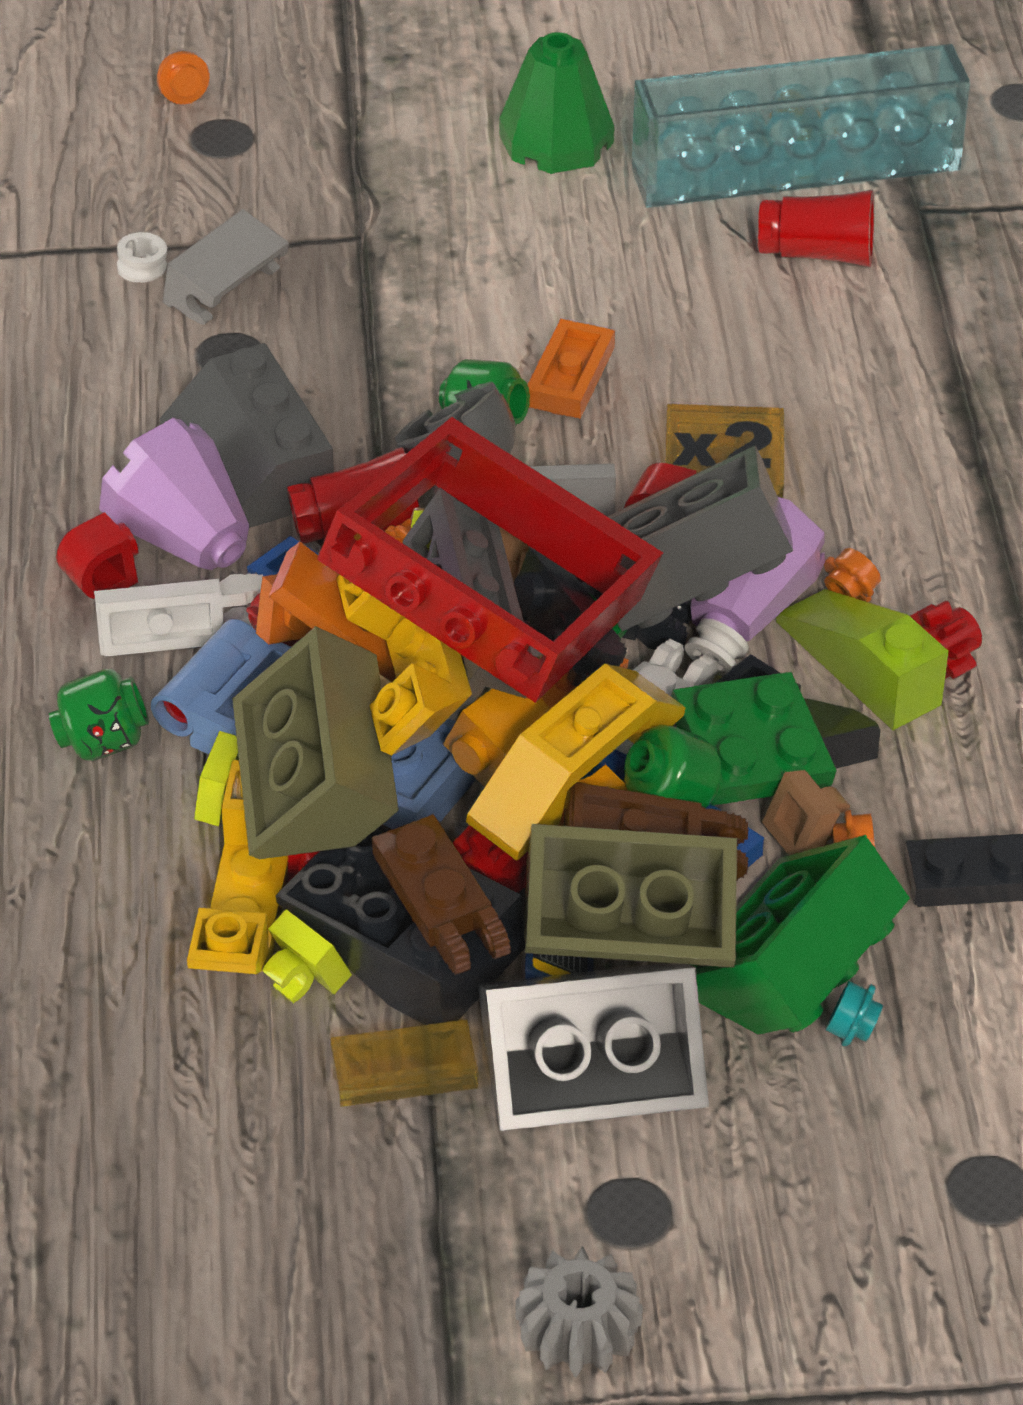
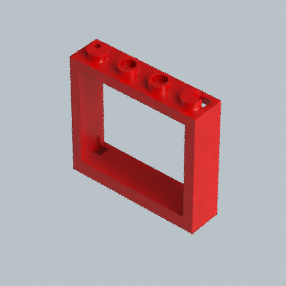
[317,417,663,703]

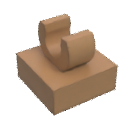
[762,770,851,855]

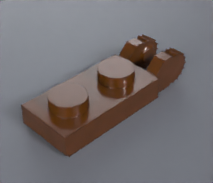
[564,782,748,881]
[372,814,511,975]

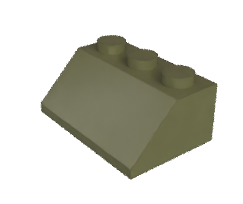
[232,626,399,859]
[523,824,737,967]

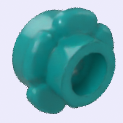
[825,981,884,1046]

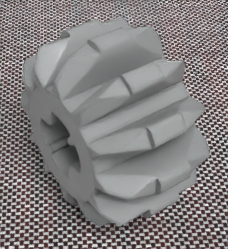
[516,1246,643,1379]

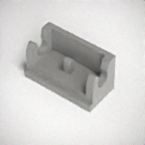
[163,209,289,324]

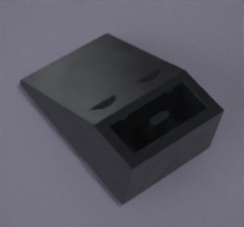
[275,824,525,1036]

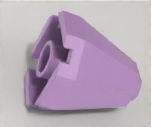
[99,418,249,570]
[691,496,825,642]

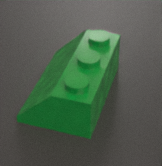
[689,835,910,1035]

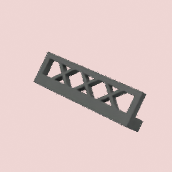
[403,488,532,721]

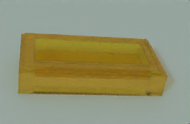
[330,1020,479,1107]

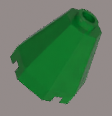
[499,32,615,174]

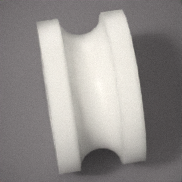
[117,232,167,283]
[685,618,749,677]

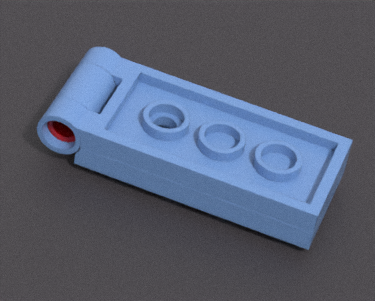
[151,619,476,829]

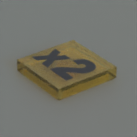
[665,404,784,498]

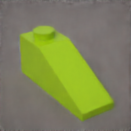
[776,589,949,730]

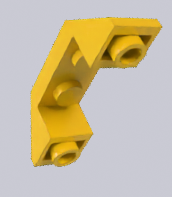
[336,575,472,756]
[466,664,686,861]
[187,760,288,974]

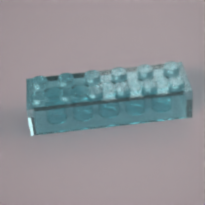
[632,44,971,208]

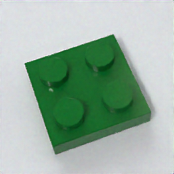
[671,672,837,806]

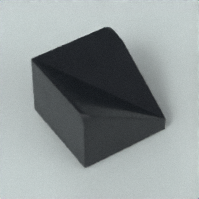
[804,698,881,769]

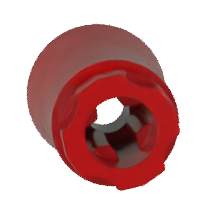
[758,189,875,268]
[287,447,419,544]

